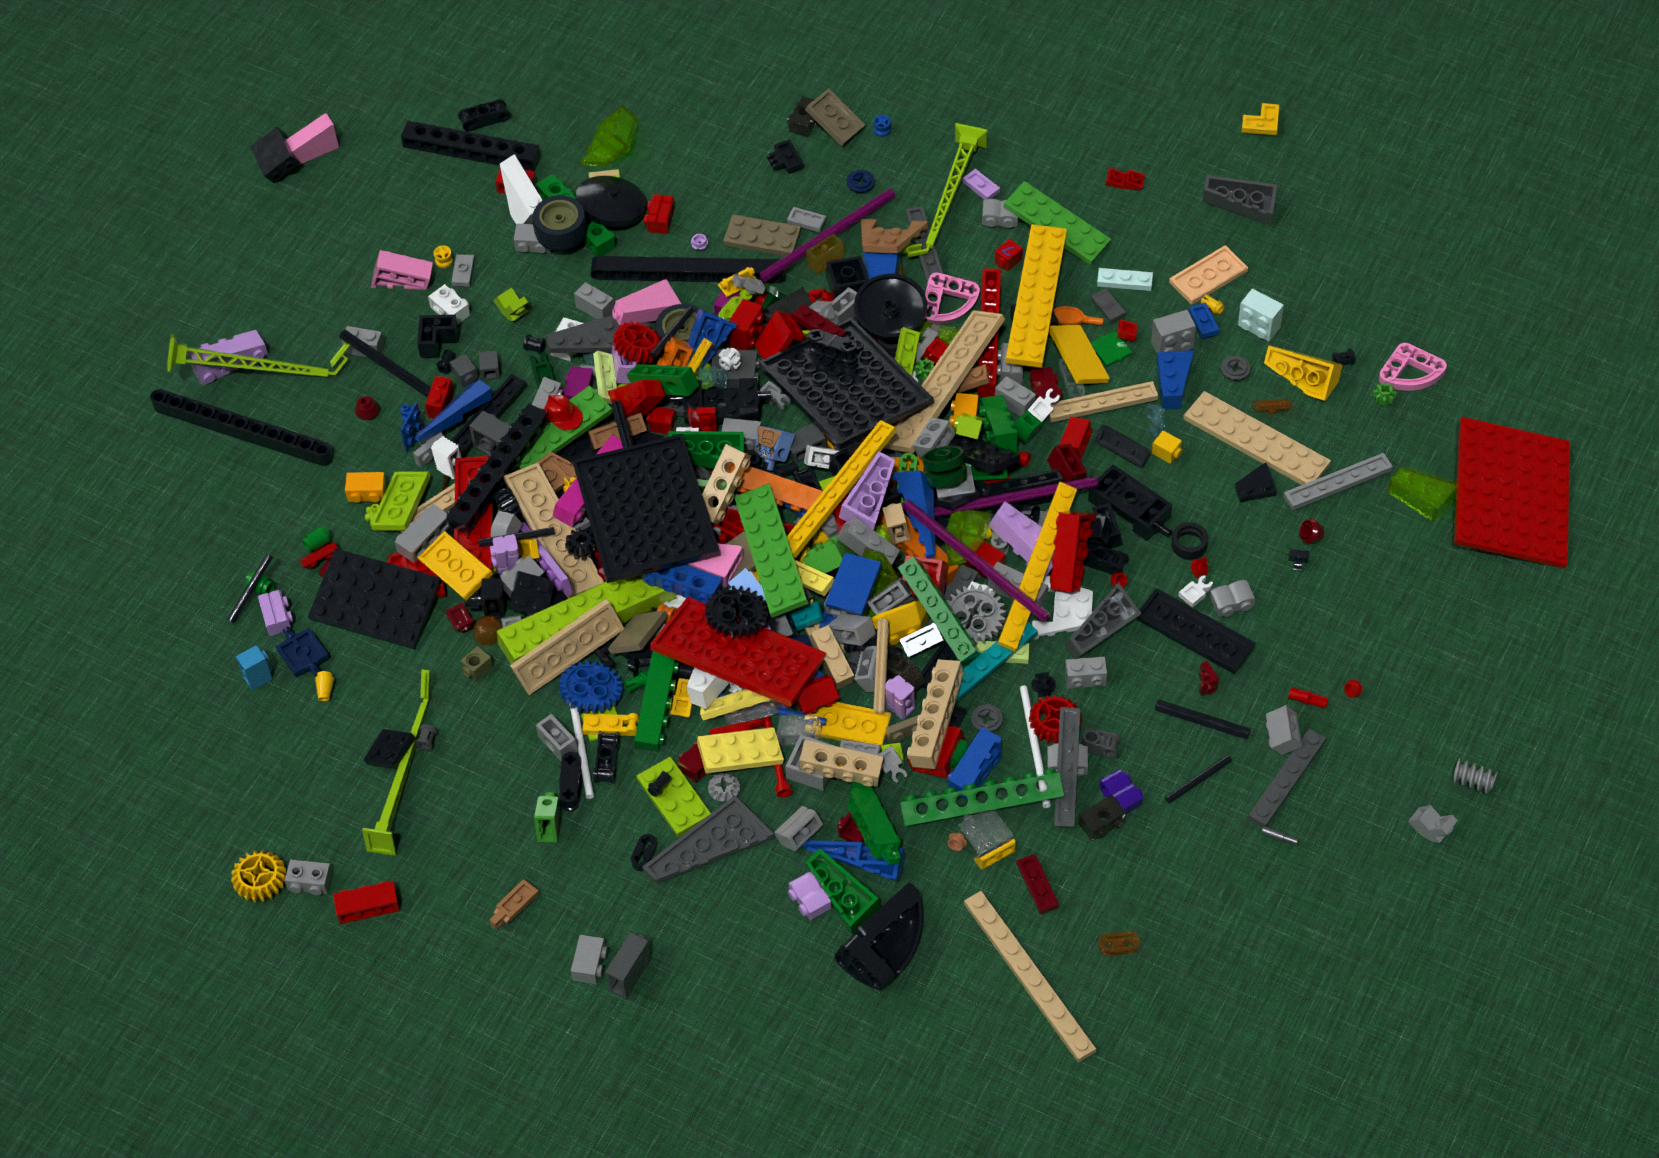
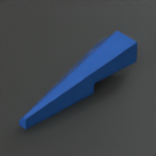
[685,309,737,374]
[415,380,492,442]
[891,470,935,559]
[802,840,906,881]

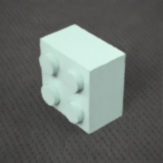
[1238,289,1284,341]

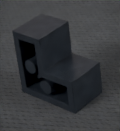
[417,314,458,357]

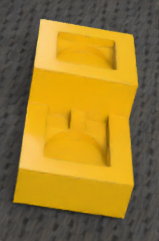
[670,678,694,718]

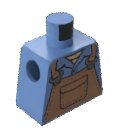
[755,426,795,471]

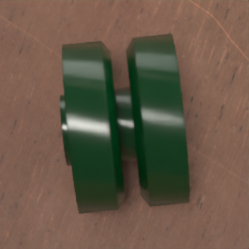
[922,446,968,487]

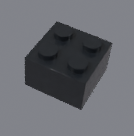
[826,256,869,300]

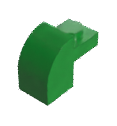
[1014,410,1044,444]

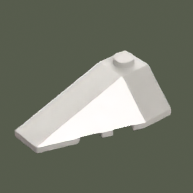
[500,154,542,224]

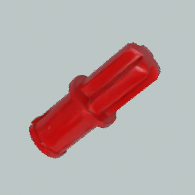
[1288,687,1329,708]

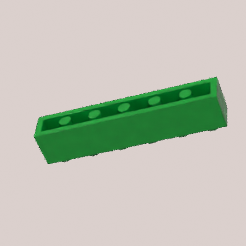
[634,633,679,752]

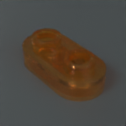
[1098,931,1140,956]

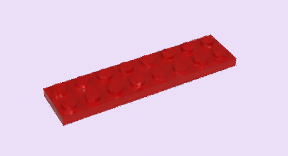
[454,456,493,589]

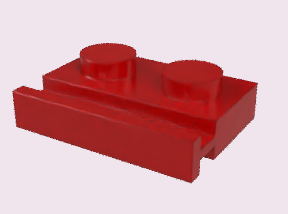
[688,407,718,431]

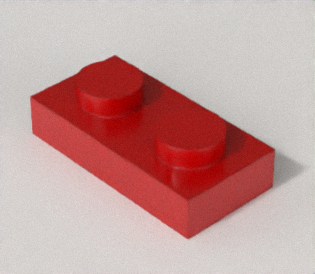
[298,542,338,569]

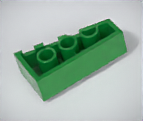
[978,395,1017,453]
[669,431,744,469]
[806,848,881,935]

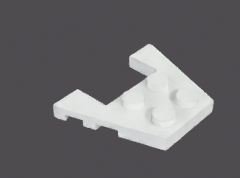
[1032,576,1093,639]

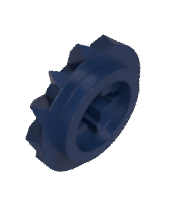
[846,170,875,194]

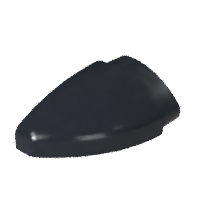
[834,882,922,991]

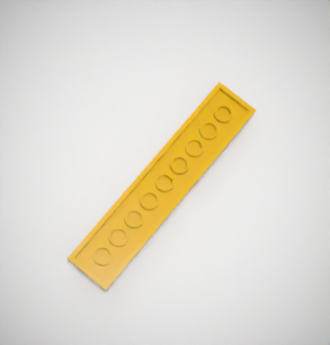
[1005,224,1067,368]

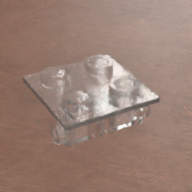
[958,810,1014,855]

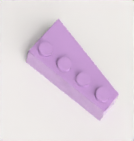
[187,330,268,386]
[839,451,895,530]
[988,502,1055,580]

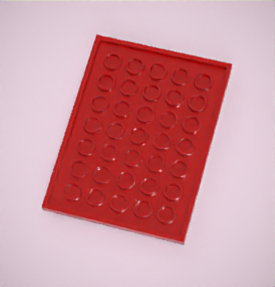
[1454,417,1570,568]

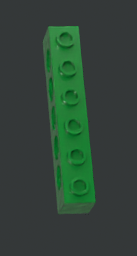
[535,174,616,256]
[898,556,982,665]

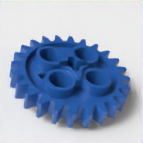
[559,660,623,714]

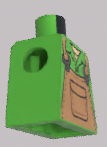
[534,792,561,843]

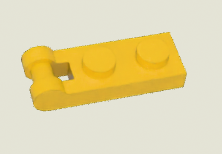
[582,713,639,736]

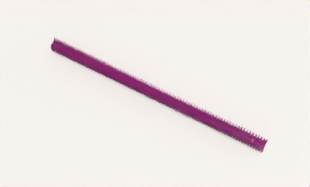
[760,188,895,282]
[934,477,1098,518]
[902,499,1050,622]

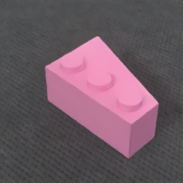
[371,250,433,290]

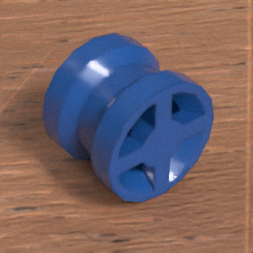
[874,115,891,137]

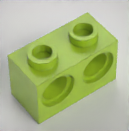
[954,413,984,439]

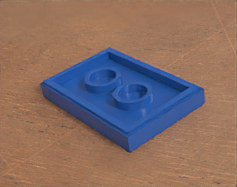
[825,553,882,616]

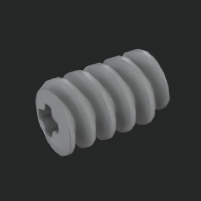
[1453,758,1498,794]

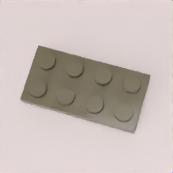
[723,214,801,256]

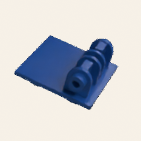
[400,402,423,452]

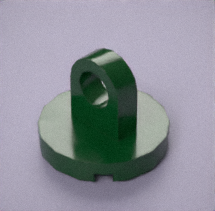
[762,283,787,314]

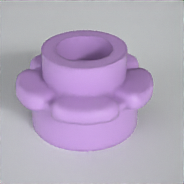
[691,234,708,250]

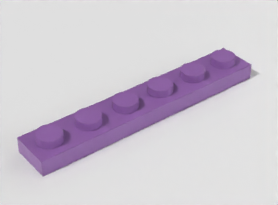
[519,522,573,596]

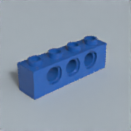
[642,564,723,604]

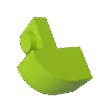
[493,288,528,321]

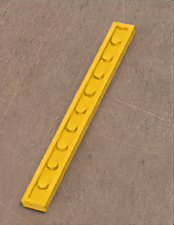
[787,420,897,559]
[997,482,1077,652]

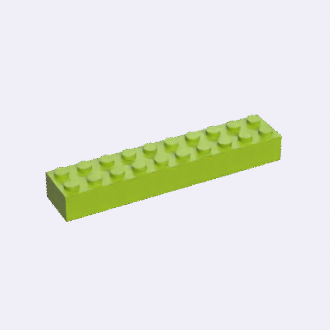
[497,575,679,664]

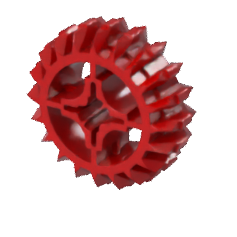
[612,321,661,364]
[1029,694,1082,744]

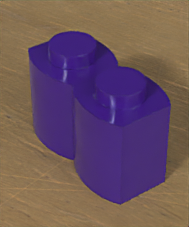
[1099,769,1143,816]

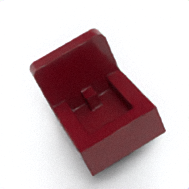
[445,602,474,633]
[837,812,864,843]

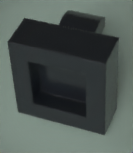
[1288,549,1310,571]

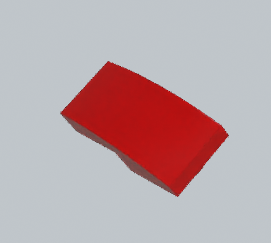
[1105,168,1145,190]

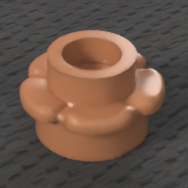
[948,833,967,851]

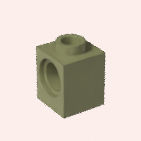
[460,646,493,682]

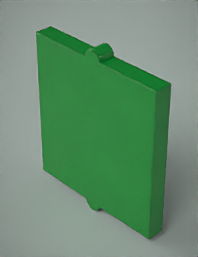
[1091,331,1132,367]

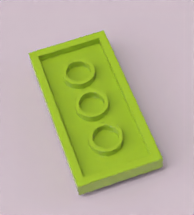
[370,472,431,530]
[636,757,711,837]

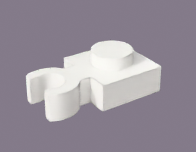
[1028,388,1061,422]
[1178,575,1213,608]

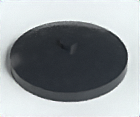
[575,176,646,227]
[854,274,927,341]

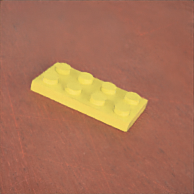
[697,727,784,773]

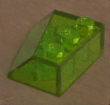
[579,105,638,166]
[1387,467,1457,522]

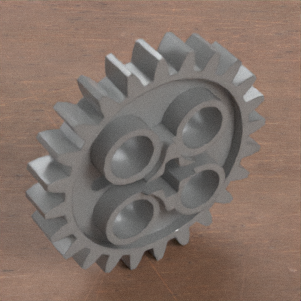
[947,584,1006,645]

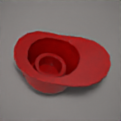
[544,394,583,431]

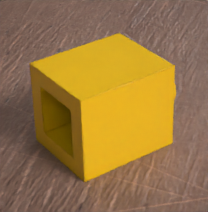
[1152,431,1183,464]

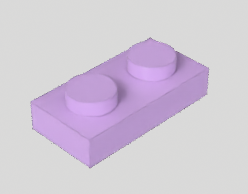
[963,169,1000,200]

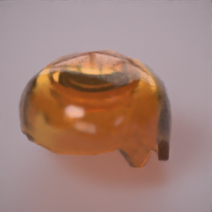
[473,616,502,646]

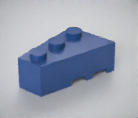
[1156,350,1194,410]
[947,727,1002,801]

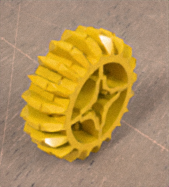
[231,849,287,903]

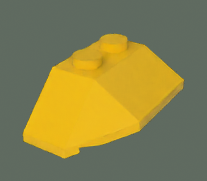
[871,601,929,645]

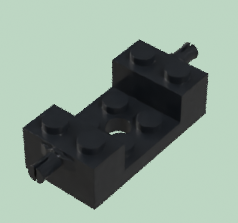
[670,378,771,424]
[1088,464,1172,541]

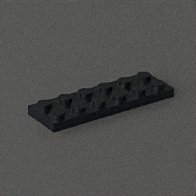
[948,430,1020,473]
[1136,588,1256,674]

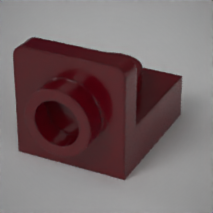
[1199,661,1219,696]

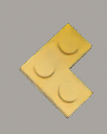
[1242,103,1279,135]

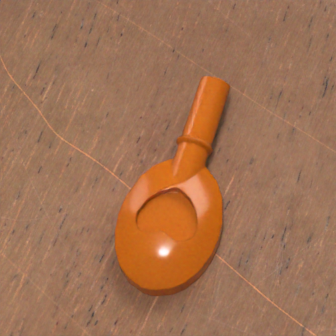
[1053,306,1104,326]

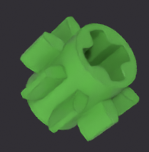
[913,358,934,382]
[1372,382,1397,406]

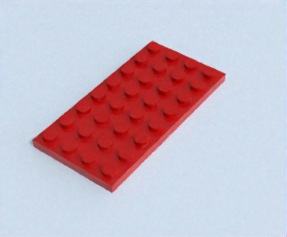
[650,597,826,707]

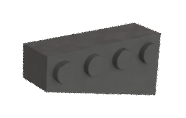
[1064,582,1142,659]

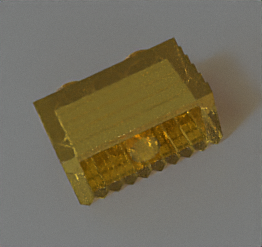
[806,234,845,274]

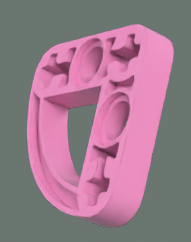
[924,272,980,324]
[1379,343,1447,391]

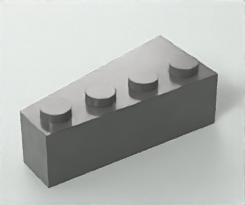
[1203,175,1277,226]

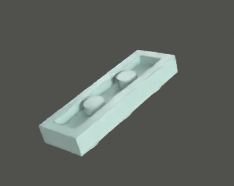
[1097,268,1153,291]

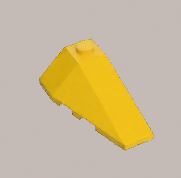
[1264,345,1343,401]

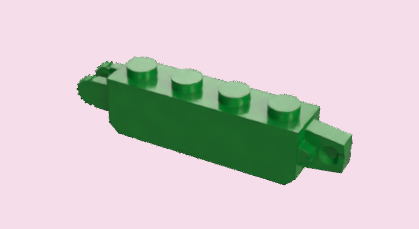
[847,782,901,865]

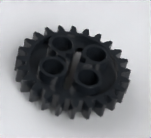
[705,585,768,639]

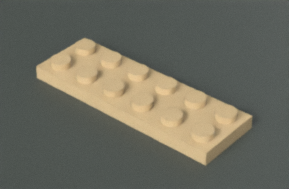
[510,599,624,695]

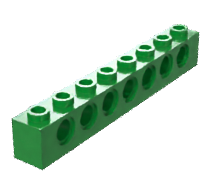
[900,768,1064,826]

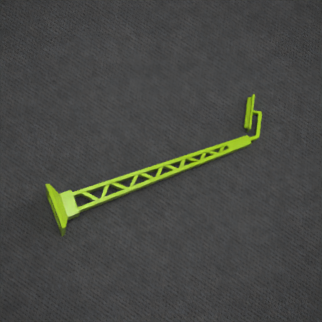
[900,123,988,257]
[167,333,350,377]
[362,669,430,856]

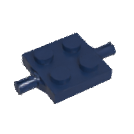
[276,626,329,677]

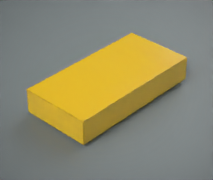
[517,539,540,559]

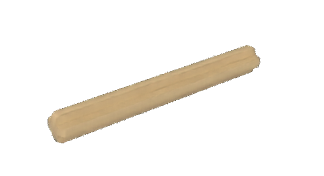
[874,619,889,714]

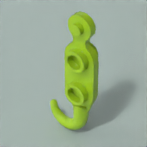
[718,288,753,320]

